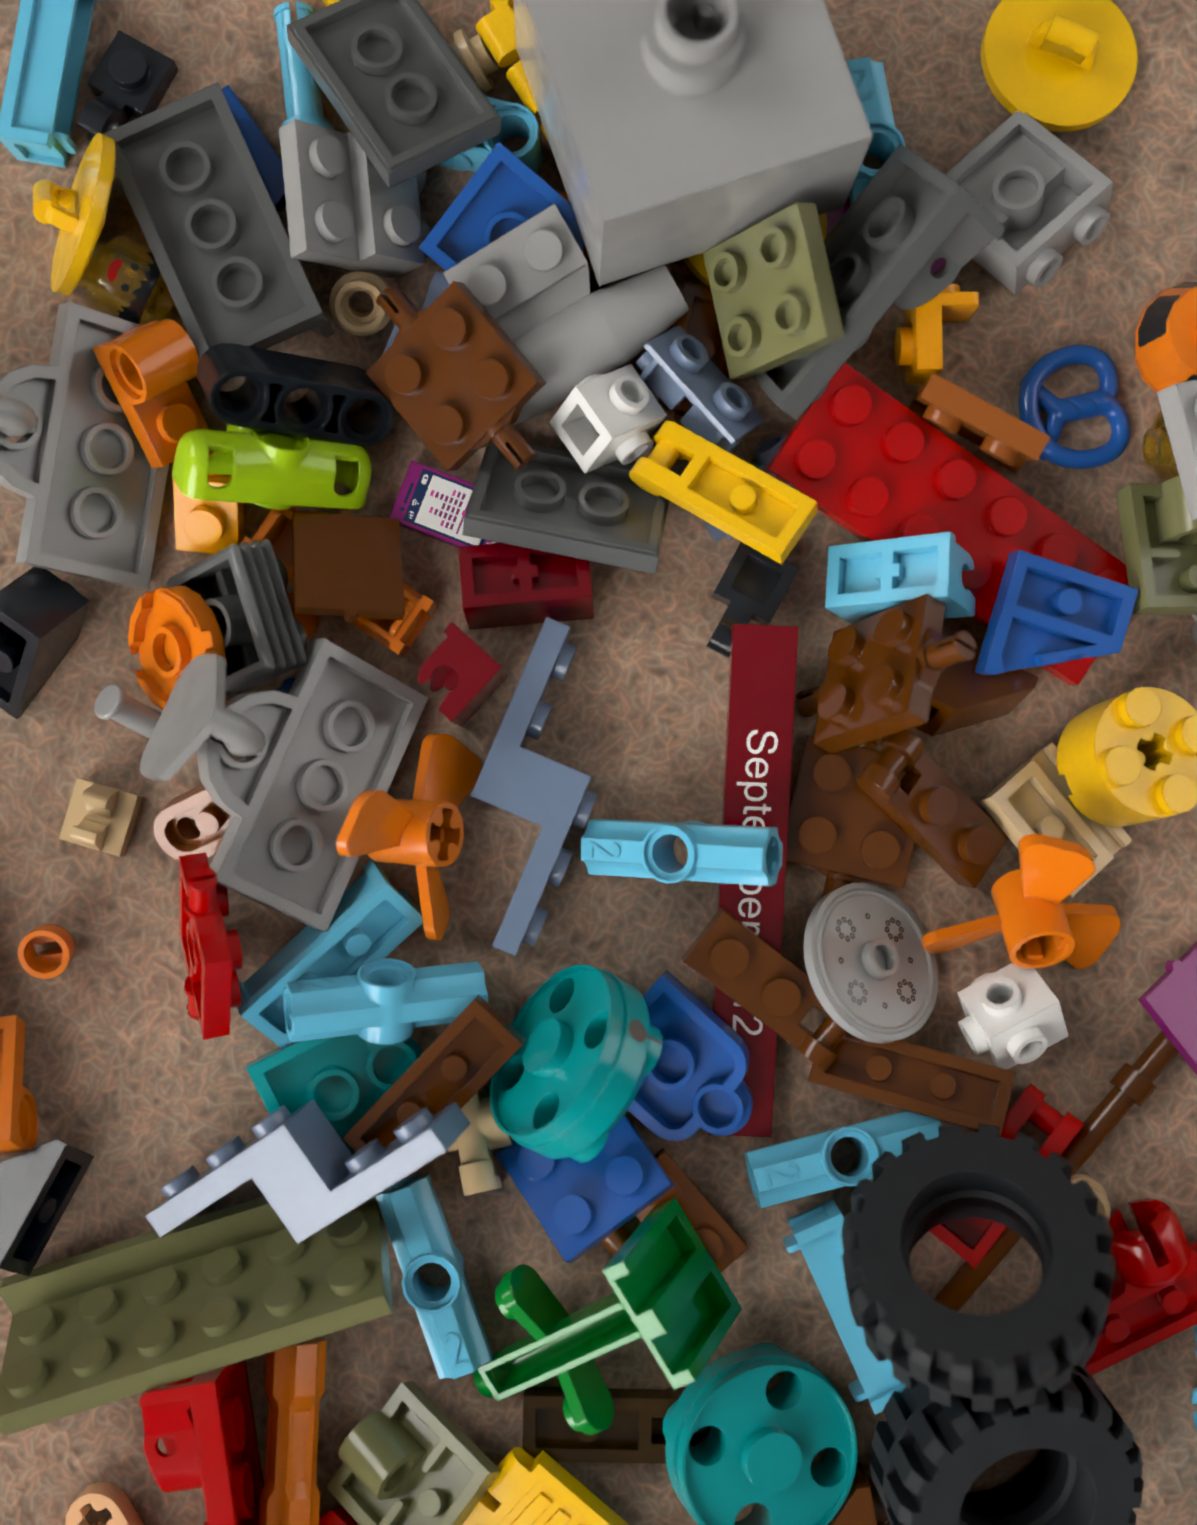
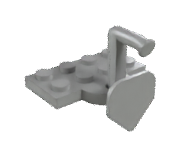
[0,302,169,589]
[94,638,428,932]

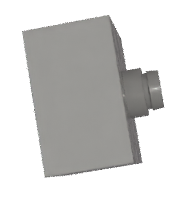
[514,0,873,286]

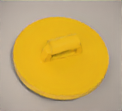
[981,0,1138,132]
[33,133,116,296]

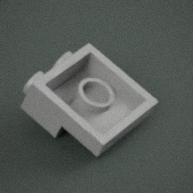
[945,111,1113,295]
[279,119,431,278]

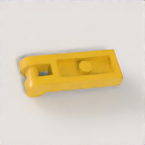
[629,420,818,565]

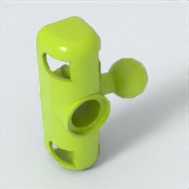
[172,424,371,510]

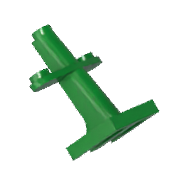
[473,1197,742,1435]

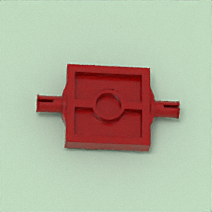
[179,852,243,1040]

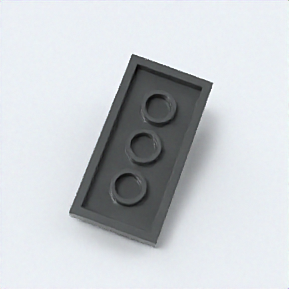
[104,82,334,384]
[752,144,1004,421]

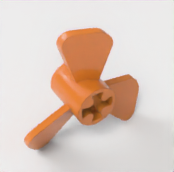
[336,733,483,941]
[921,834,1121,969]

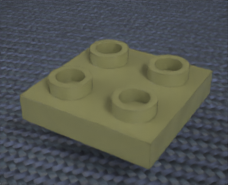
[703,202,845,380]
[1116,476,1197,615]
[326,1381,501,1525]

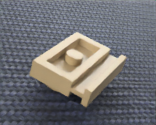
[980,742,1133,899]

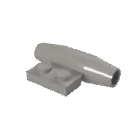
[443,204,689,425]

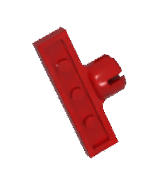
[1085,1198,1197,1376]

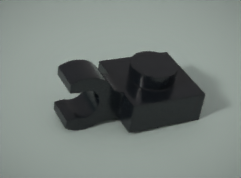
[77,30,179,142]
[706,542,799,658]

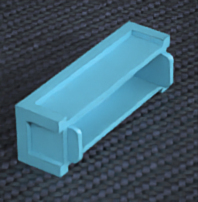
[0,0,104,168]
[237,859,423,1049]
[782,1199,907,1415]

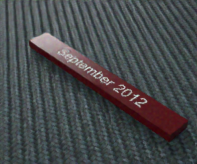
[707,624,799,1137]

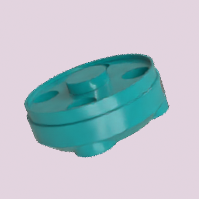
[490,964,663,1163]
[663,1343,858,1525]

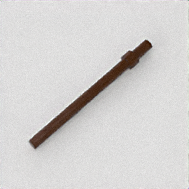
[934,1031,1178,1312]

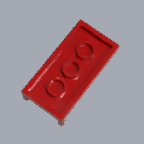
[139,1360,264,1525]

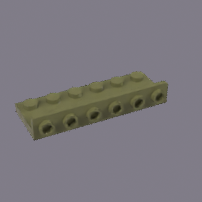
[0,1196,392,1436]

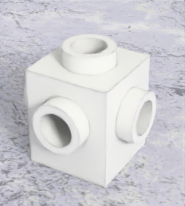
[549,364,667,474]
[957,963,1069,1070]

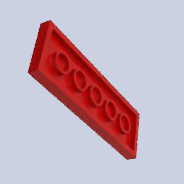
[764,362,1129,686]

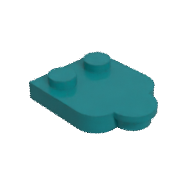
[246,1034,422,1155]

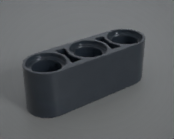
[197,343,394,446]

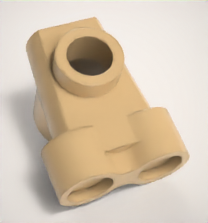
[447,1092,512,1196]

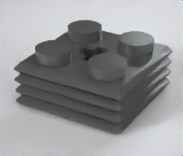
[166,539,307,696]

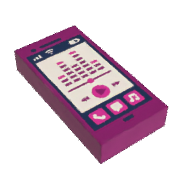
[389,460,500,548]

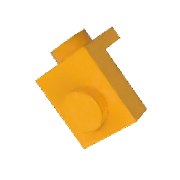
[894,283,979,385]
[173,452,244,554]

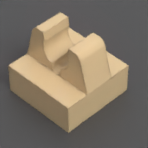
[59,778,143,857]

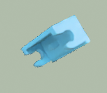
[825,532,975,624]

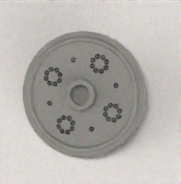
[804,883,938,1044]

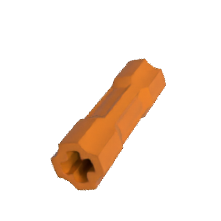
[258,1337,327,1525]

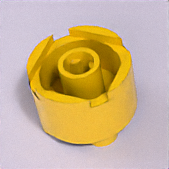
[1056,687,1197,827]

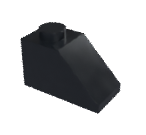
[0,567,90,720]
[0,1139,94,1276]

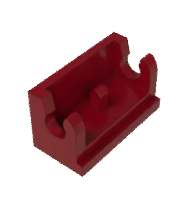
[458,543,594,630]
[418,622,508,727]

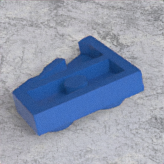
[974,550,1139,675]

